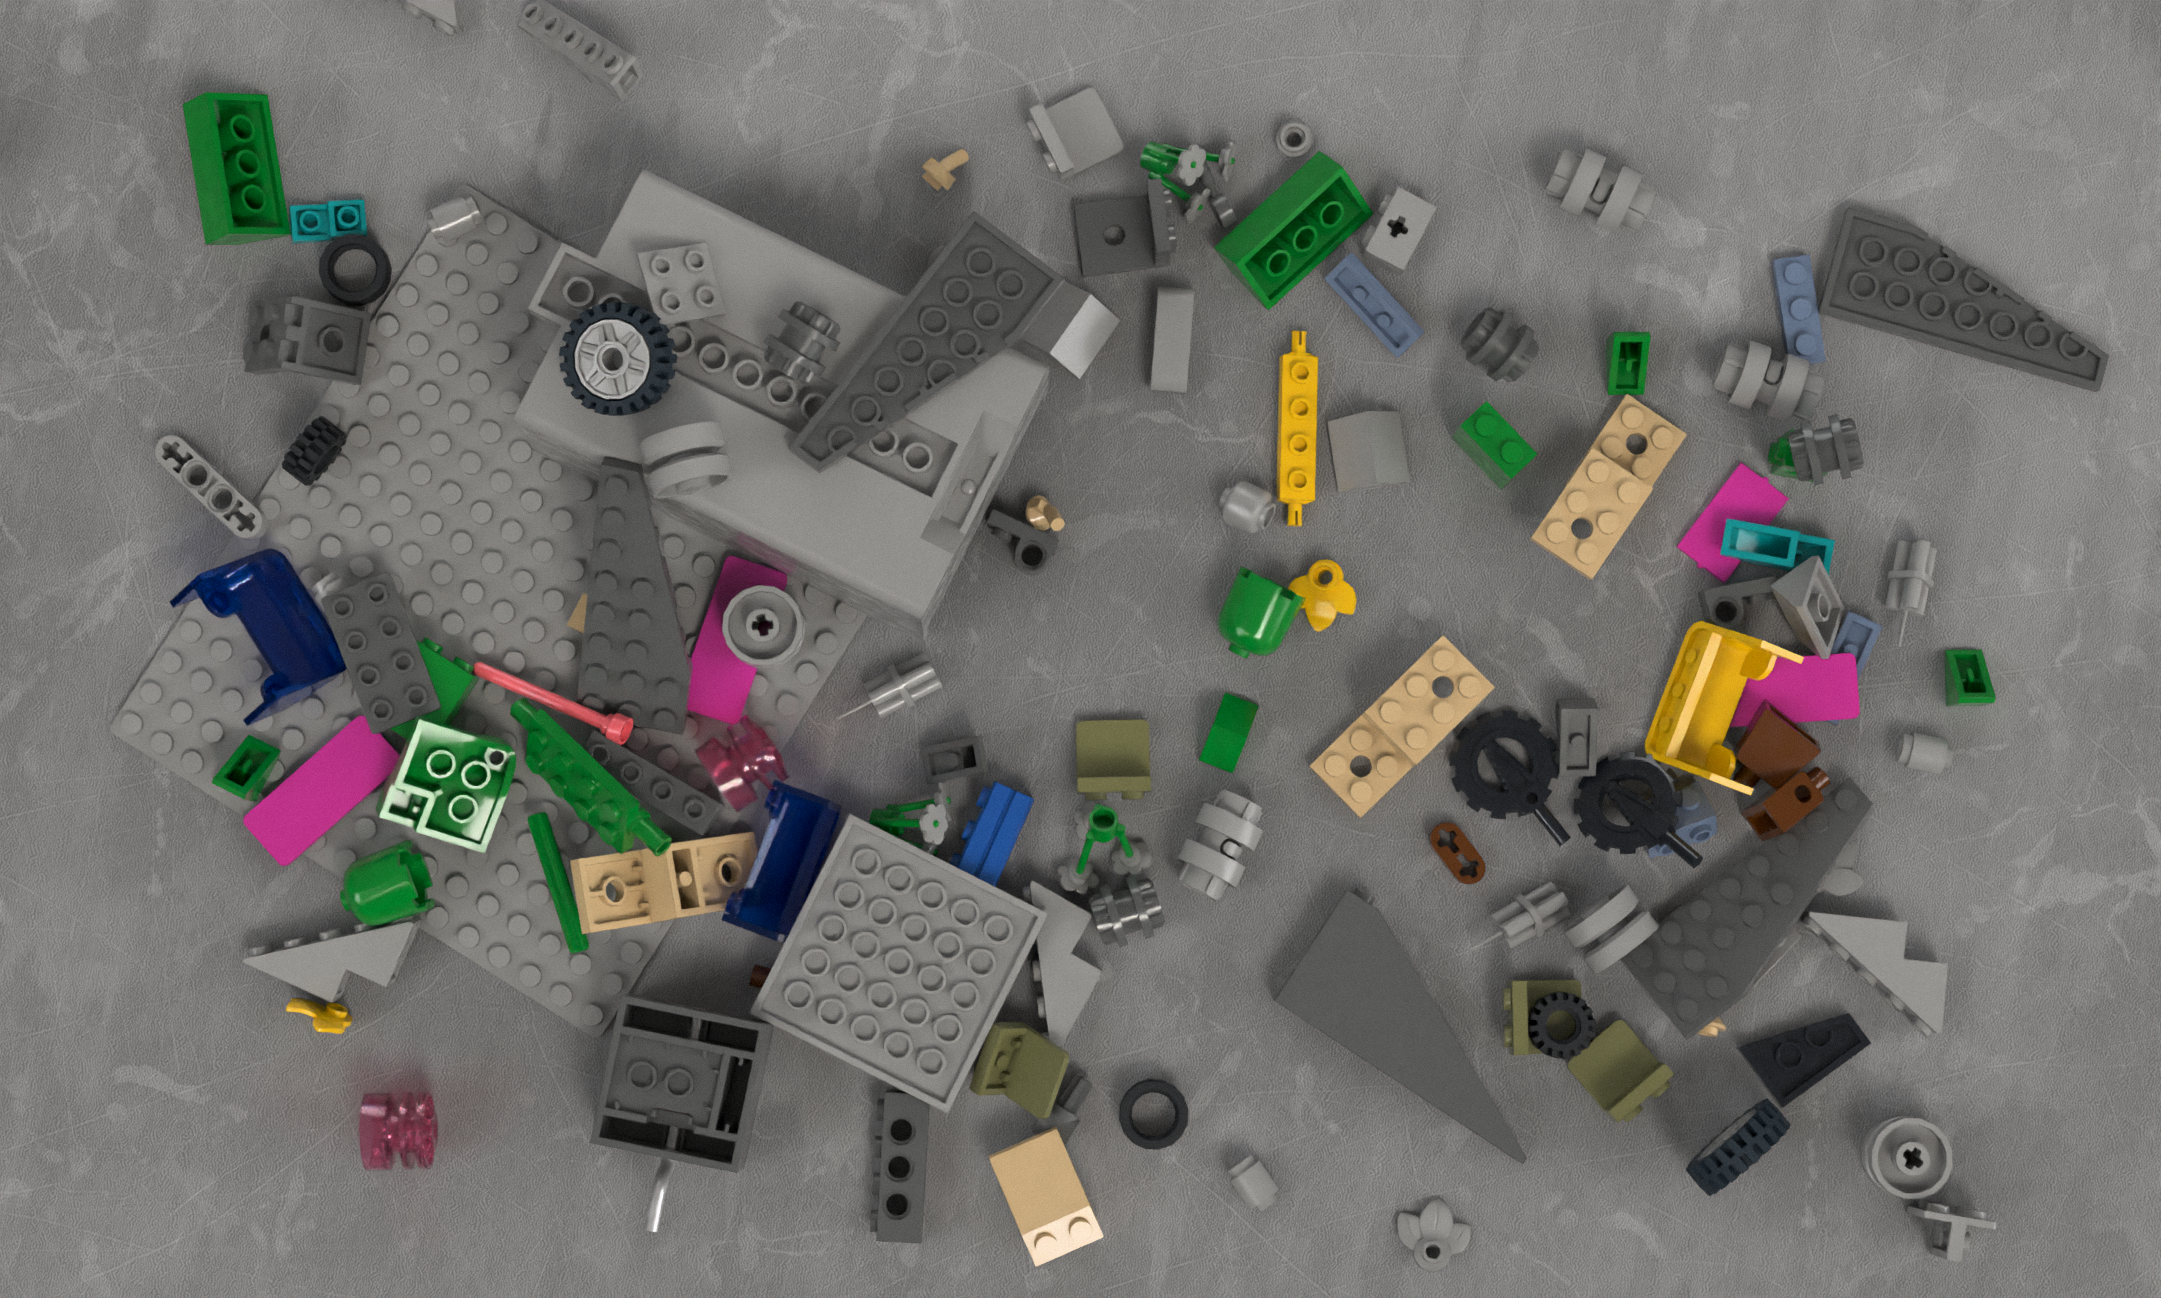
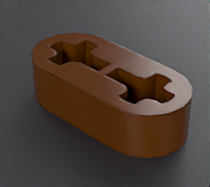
[1429,822,1486,885]

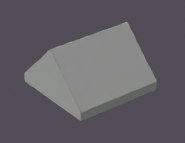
[1020,281,1120,380]
[1327,411,1410,493]
[1770,555,1844,659]

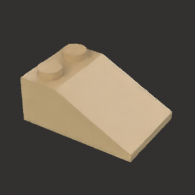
[988,1126,1104,1267]

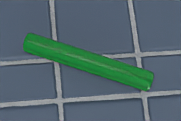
[527,812,589,954]

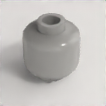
[1219,481,1276,534]

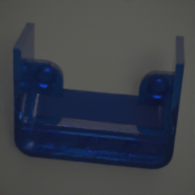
[170,548,347,726]
[721,780,842,942]

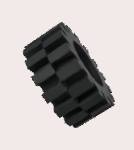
[282,416,347,486]
[1528,992,1596,1059]

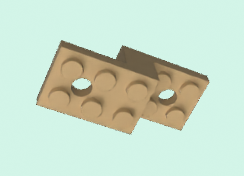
[1530,394,1687,580]
[1309,635,1495,818]
[570,832,766,934]

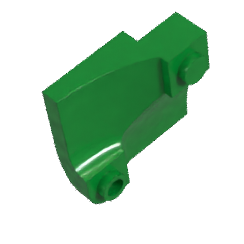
[375,715,516,853]

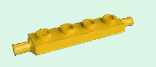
[1276,331,1318,527]

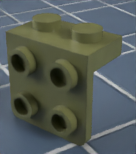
[1076,719,1151,800]
[1502,979,1582,1055]
[1567,1020,1674,1123]
[969,1022,1069,1119]

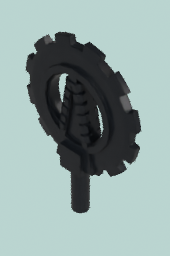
[1449,710,1571,846]
[1573,751,1703,868]

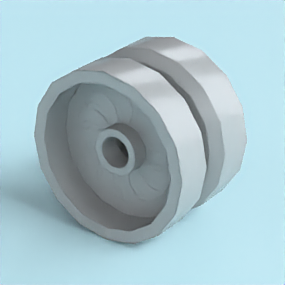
[639,421,734,499]
[722,585,806,669]
[1563,884,1659,974]
[1861,1116,1952,1199]

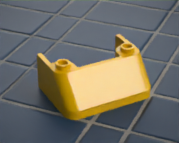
[1645,621,1804,796]

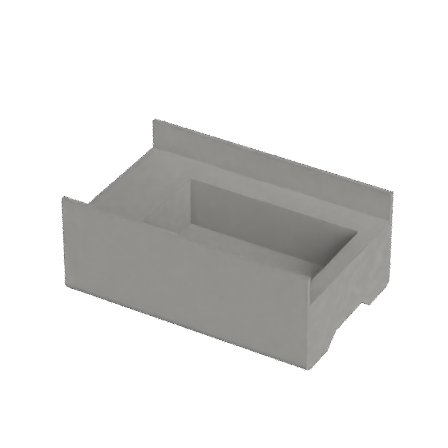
[514,169,1049,642]

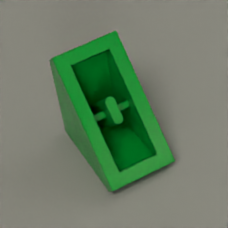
[1606,332,1651,395]
[1944,649,1996,707]
[1198,693,1259,774]
[212,735,281,802]

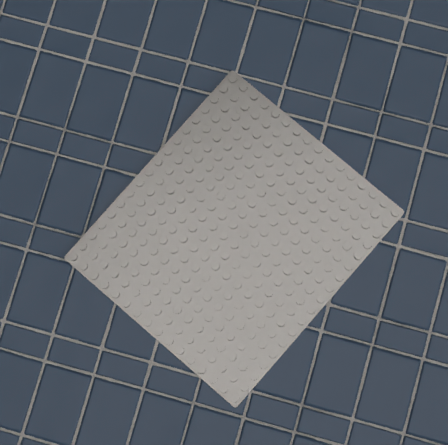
[110,184,868,1038]

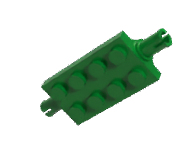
[510,698,672,856]

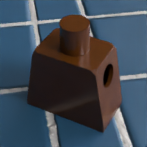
[1732,700,1821,788]
[1740,766,1830,842]

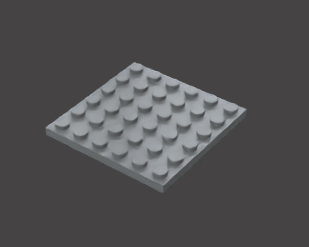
[749,814,1048,1113]

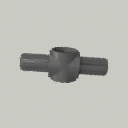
[1032,1074,1093,1145]

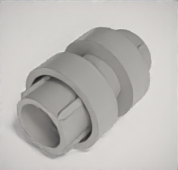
[1545,148,1656,233]
[1712,340,1824,422]
[1177,790,1263,901]

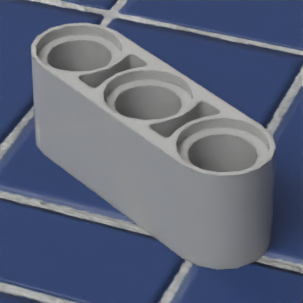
[1150,286,1194,393]

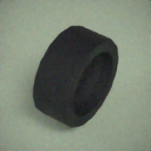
[319,234,392,306]
[1119,1079,1189,1150]

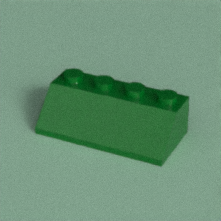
[183,92,291,245]
[1214,151,1374,310]

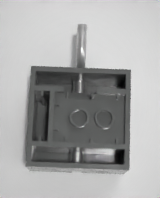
[590,994,774,1232]

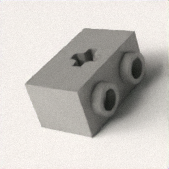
[1361,187,1437,277]

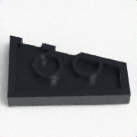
[1737,1013,1871,1108]

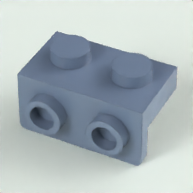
[1646,781,1717,858]

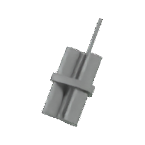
[1885,540,1937,648]
[837,652,942,720]
[1468,881,1570,952]

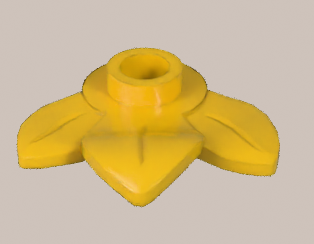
[1288,559,1357,632]
[285,998,353,1034]

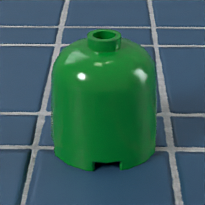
[1217,566,1306,659]
[340,840,435,926]

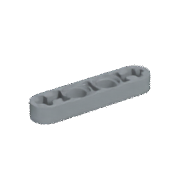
[155,435,268,541]

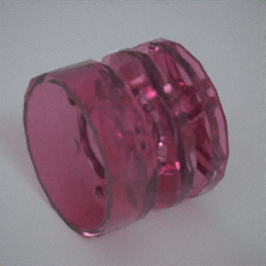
[695,714,790,813]
[359,1091,438,1171]

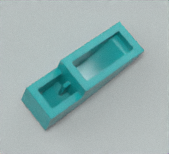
[1720,518,1835,575]

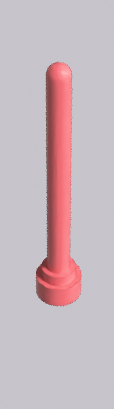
[473,662,633,745]

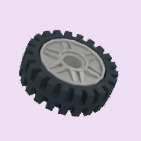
[559,302,677,416]
[1686,1098,1791,1196]

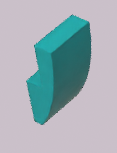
[289,200,367,244]

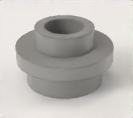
[1276,121,1312,158]

